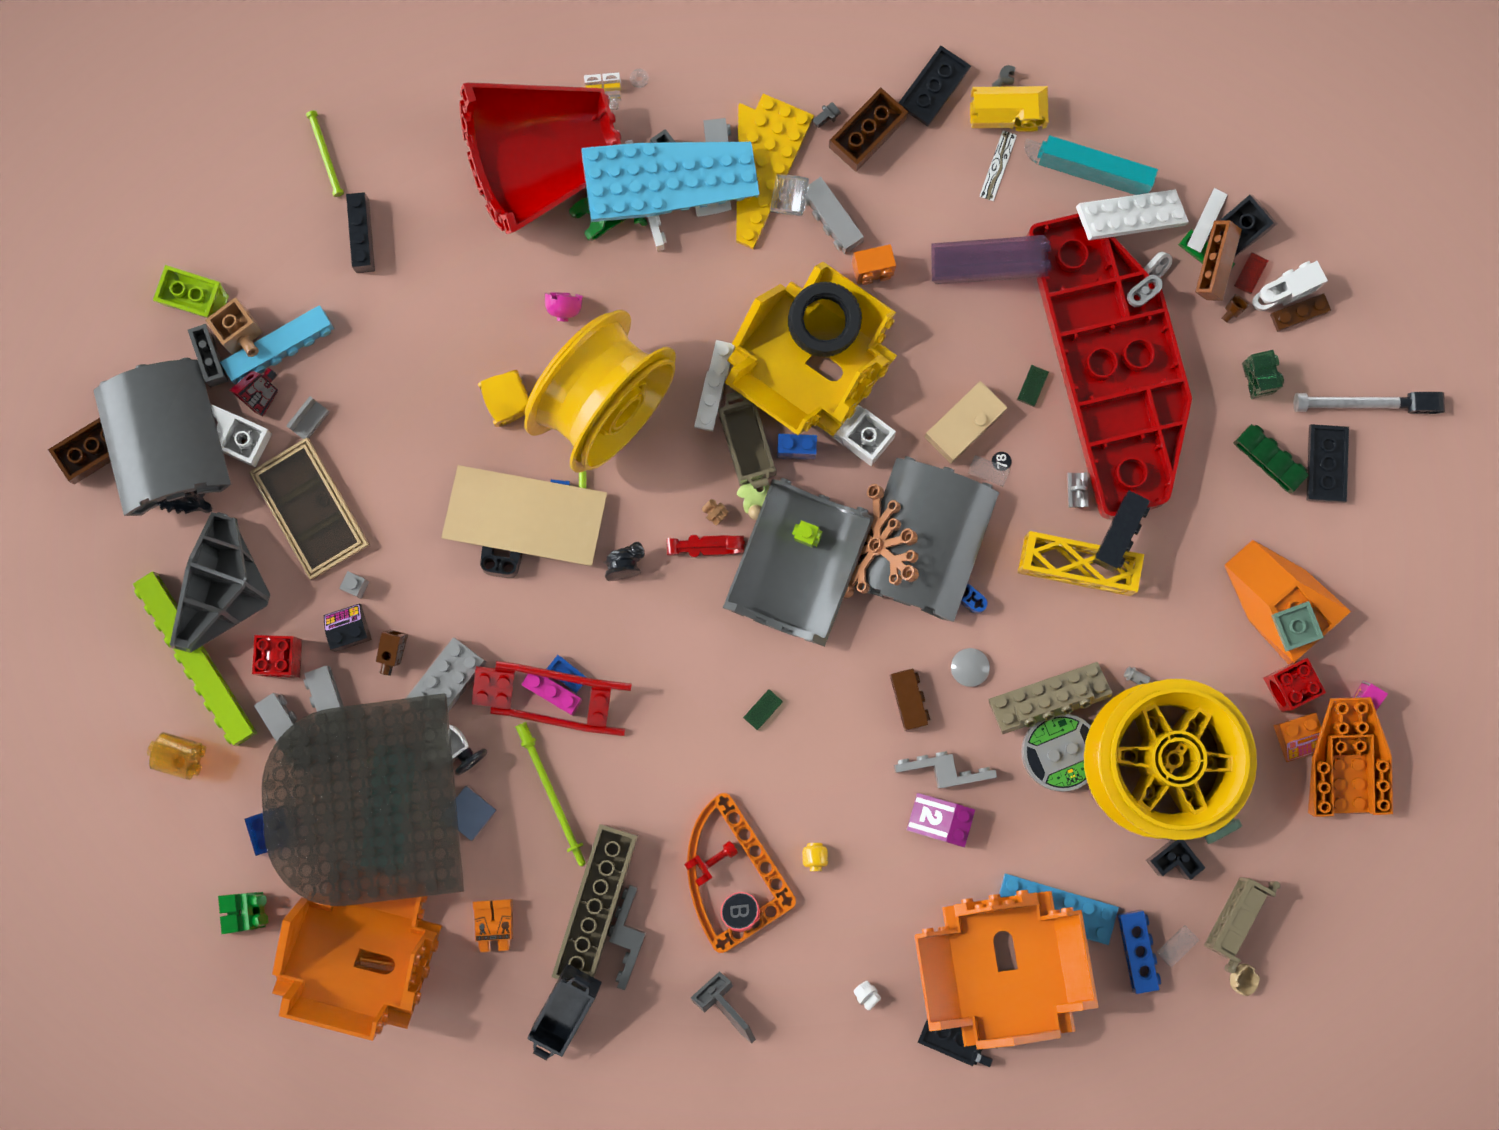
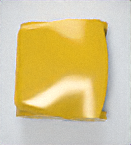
[478,370,529,427]

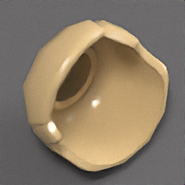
[1230,963,1260,996]

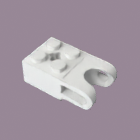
[1252,261,1328,312]
[211,405,272,467]
[826,405,896,466]

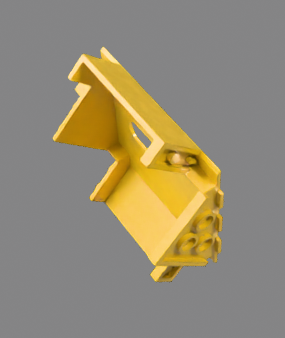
[724,262,897,437]

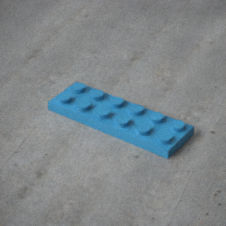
[999,873,1119,945]

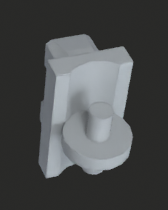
[1067,472,1089,508]

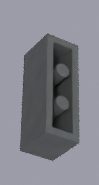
[188,324,228,387]

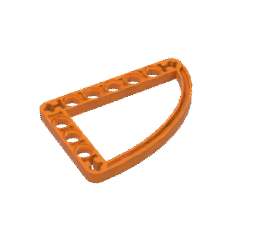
[687,793,796,953]

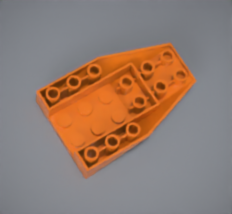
[1224,540,1351,664]
[1308,697,1393,817]

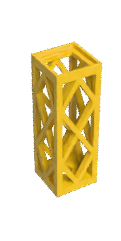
[1018,531,1145,596]

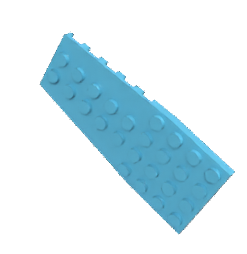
[581,142,759,222]

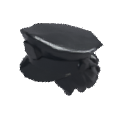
[604,542,645,581]

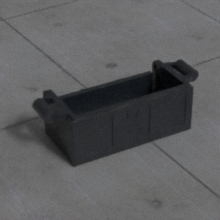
[527,964,602,1061]

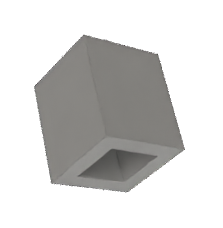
[339,571,369,598]

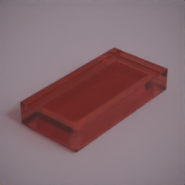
[1234,252,1269,295]

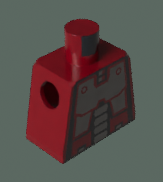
[230,368,278,417]

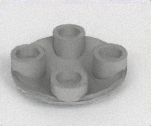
[951,648,990,687]

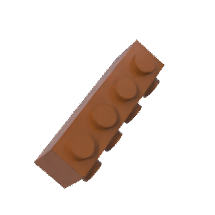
[1195,221,1242,301]

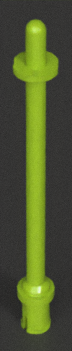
[515,722,586,866]

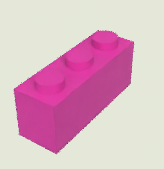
[522,674,583,716]

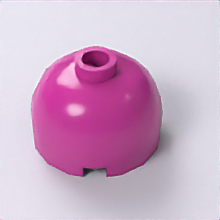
[545,292,583,322]

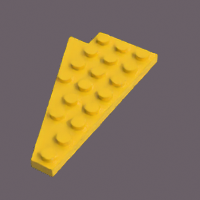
[736,93,814,249]

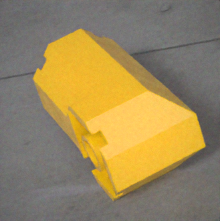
[970,86,1049,132]

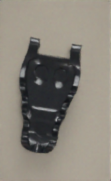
[158,491,213,514]

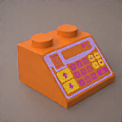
[1273,713,1321,762]

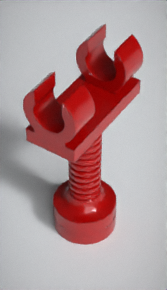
[684,841,738,887]

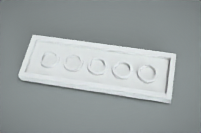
[1076,189,1189,240]

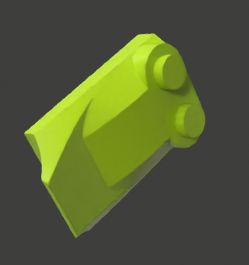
[153,265,229,318]

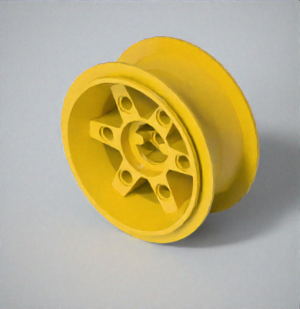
[524,310,676,473]
[1084,679,1257,840]

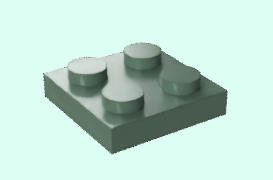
[1271,601,1324,651]

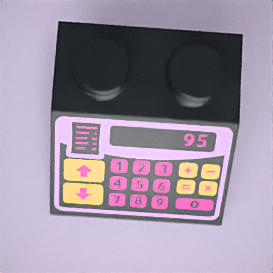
[323,604,372,652]

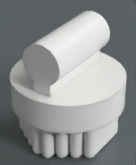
[854,981,881,1011]

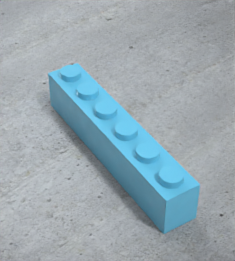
[220,305,335,385]

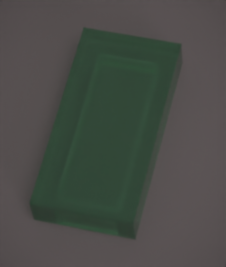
[1017,365,1049,407]
[743,689,783,731]

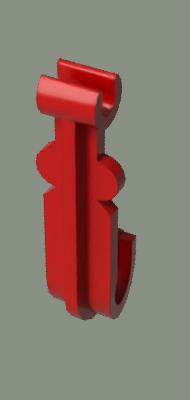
[667,535,746,558]

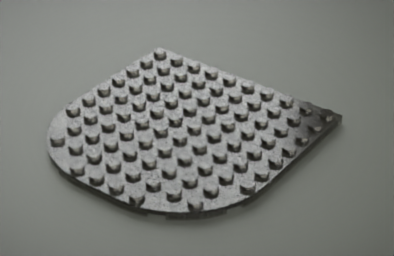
[261,693,464,906]

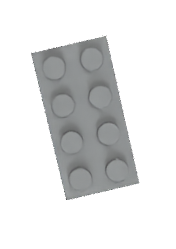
[406,637,487,724]

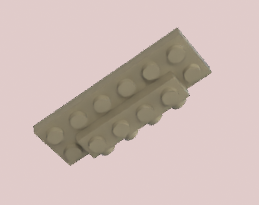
[989,662,1112,734]

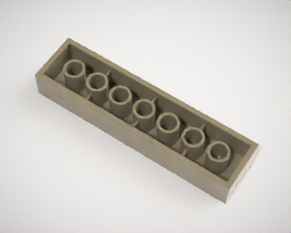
[552,824,638,979]

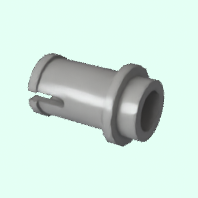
[1124,666,1150,685]

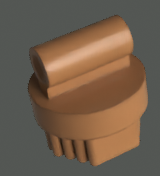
[702,499,729,526]

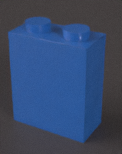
[777,434,817,460]

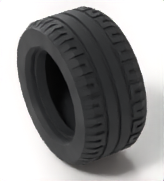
[788,282,862,357]

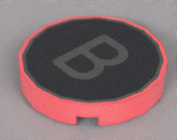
[721,892,760,932]

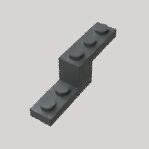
[607,885,646,990]

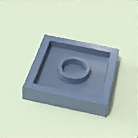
[441,786,496,841]

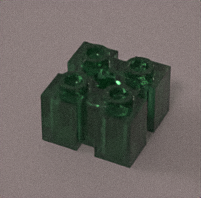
[1242,350,1284,399]

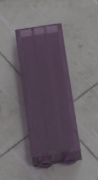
[931,235,1051,284]

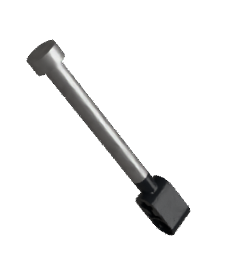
[1293,392,1445,414]

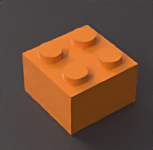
[852,244,896,285]

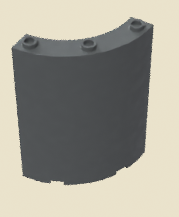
[93,358,231,516]
[853,456,999,622]
[723,478,874,647]

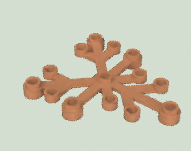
[844,484,919,598]

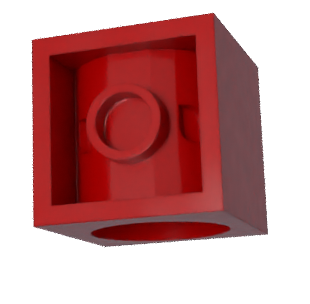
[252,635,302,678]
[1263,658,1326,712]

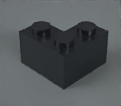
[1146,840,1205,880]

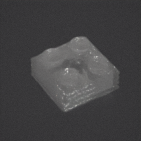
[770,174,809,216]

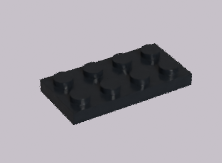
[899,45,971,127]
[1306,424,1349,503]

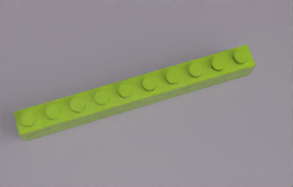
[133,571,257,746]

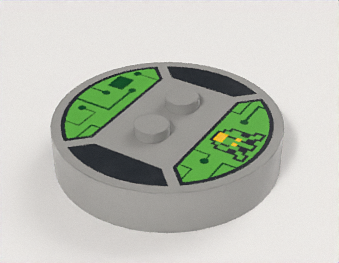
[1021,714,1090,791]

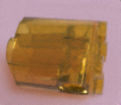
[147,732,206,780]

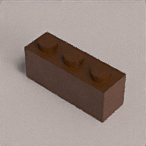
[889,668,930,731]

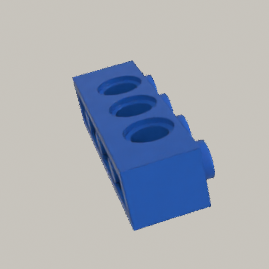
[1117,910,1161,994]

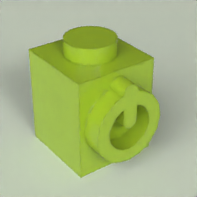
[792,520,823,548]

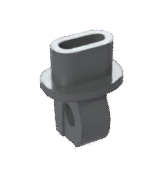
[813,102,841,128]

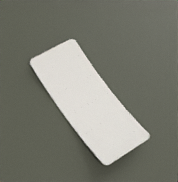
[695,201,732,217]

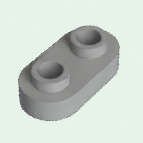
[1127,275,1163,307]

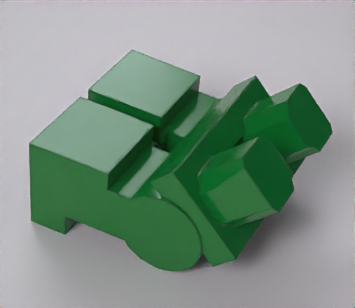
[218,892,269,935]

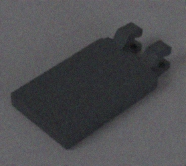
[918,1019,998,1067]

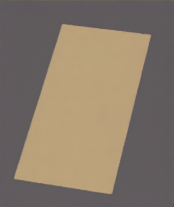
[441,465,607,566]

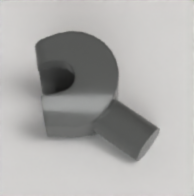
[992,65,1016,87]

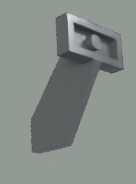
[691,971,756,1044]

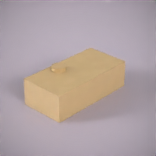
[924,381,1007,464]

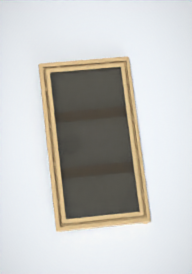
[249,437,369,580]

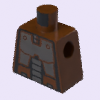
[376,629,408,676]

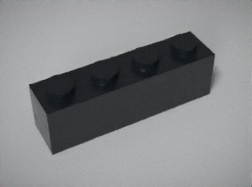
[346,192,375,273]
[1092,490,1150,572]

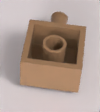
[205,297,263,357]

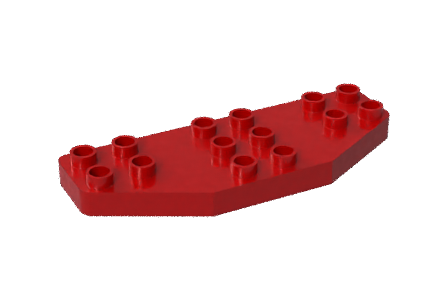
[1026,213,1192,519]

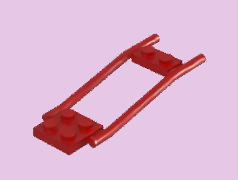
[472,661,632,736]

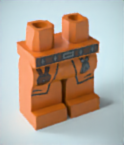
[473,899,513,952]

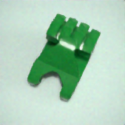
[569,197,626,241]

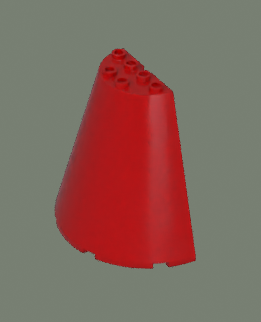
[459,82,621,234]

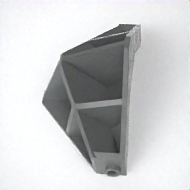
[170,512,270,653]

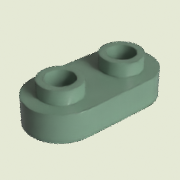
[1204,818,1243,844]

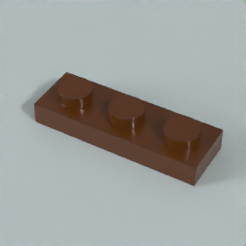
[1270,293,1331,332]

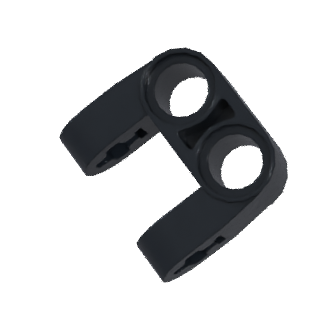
[480,546,523,579]

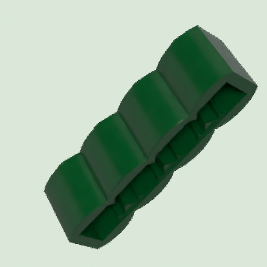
[1233,424,1309,494]

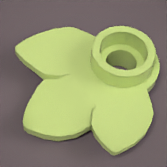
[737,479,770,513]

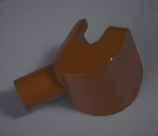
[1221,294,1249,323]

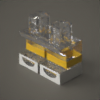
[584,72,621,110]

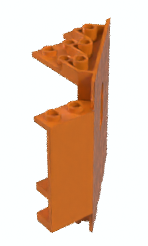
[272,860,442,1041]
[915,890,1099,1049]

